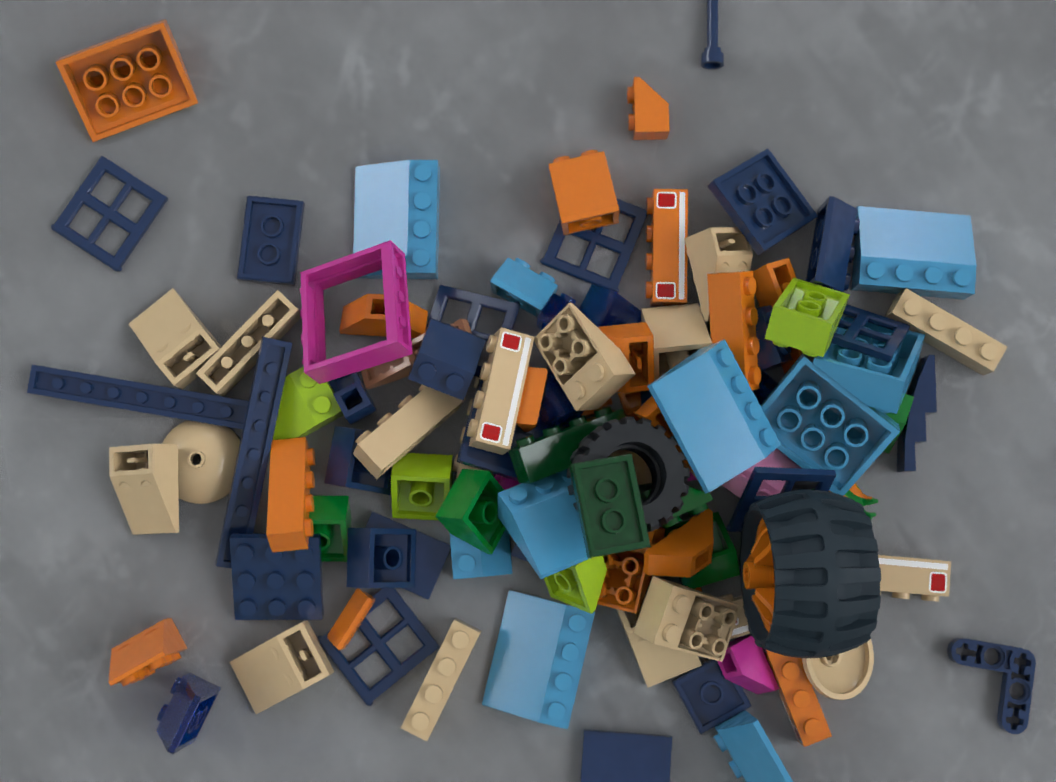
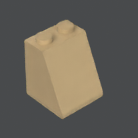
[641,303,712,381]

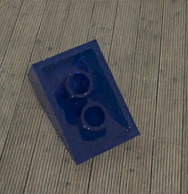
[156,673,221,754]

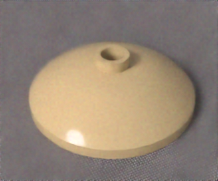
[162,420,240,504]
[802,639,874,700]

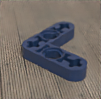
[947,638,1036,734]

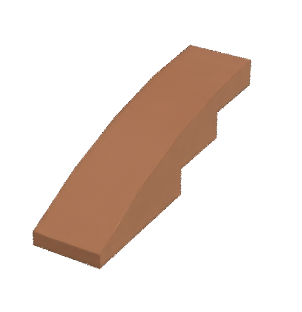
[361,318,472,389]

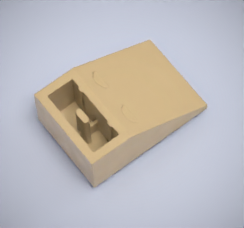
[684,227,753,322]
[129,288,222,390]
[534,303,636,411]
[109,444,179,535]
[633,576,742,662]
[616,592,702,688]
[229,620,334,714]

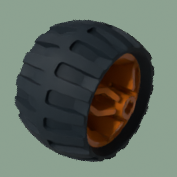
[739,490,881,658]

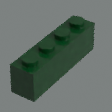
[508,406,625,483]

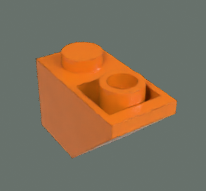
[627,77,670,140]

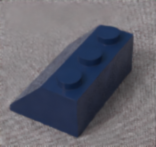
[805,196,860,292]

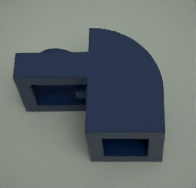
[328,372,377,425]

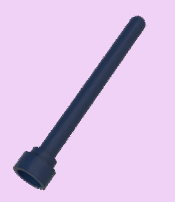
[701,0,724,69]

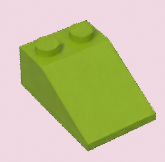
[765,278,850,357]
[270,366,344,453]

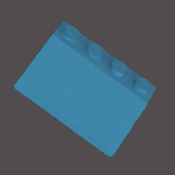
[353,160,440,279]
[851,206,977,300]
[813,314,925,414]
[647,339,781,494]
[761,353,900,496]
[498,469,590,579]
[482,590,595,729]
[713,710,793,782]

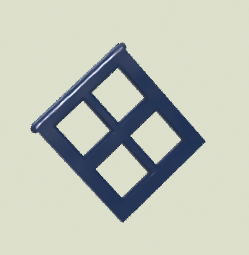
[51,156,168,272]
[540,199,647,293]
[426,285,521,378]
[831,304,911,362]
[726,467,836,532]
[317,588,440,706]

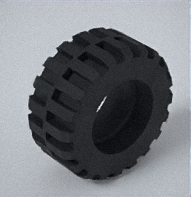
[567,417,690,532]

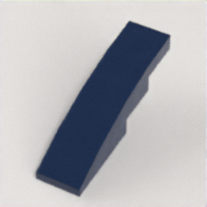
[897,355,937,472]

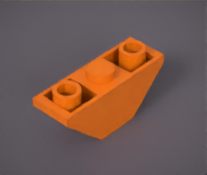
[339,293,428,338]
[643,508,714,577]

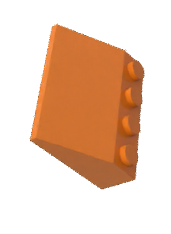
[55,19,198,142]

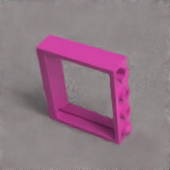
[299,240,412,384]

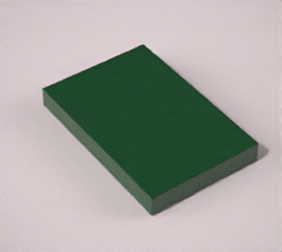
[569,454,651,559]

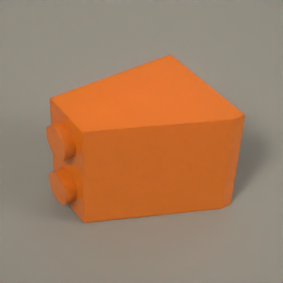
[548,150,619,235]

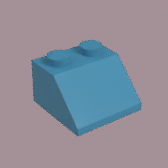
[490,258,558,319]
[450,529,513,579]

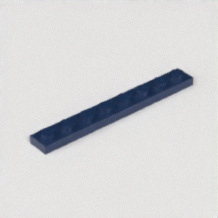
[215,336,293,568]
[27,365,249,429]

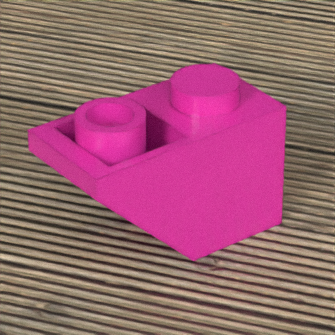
[717,635,780,694]

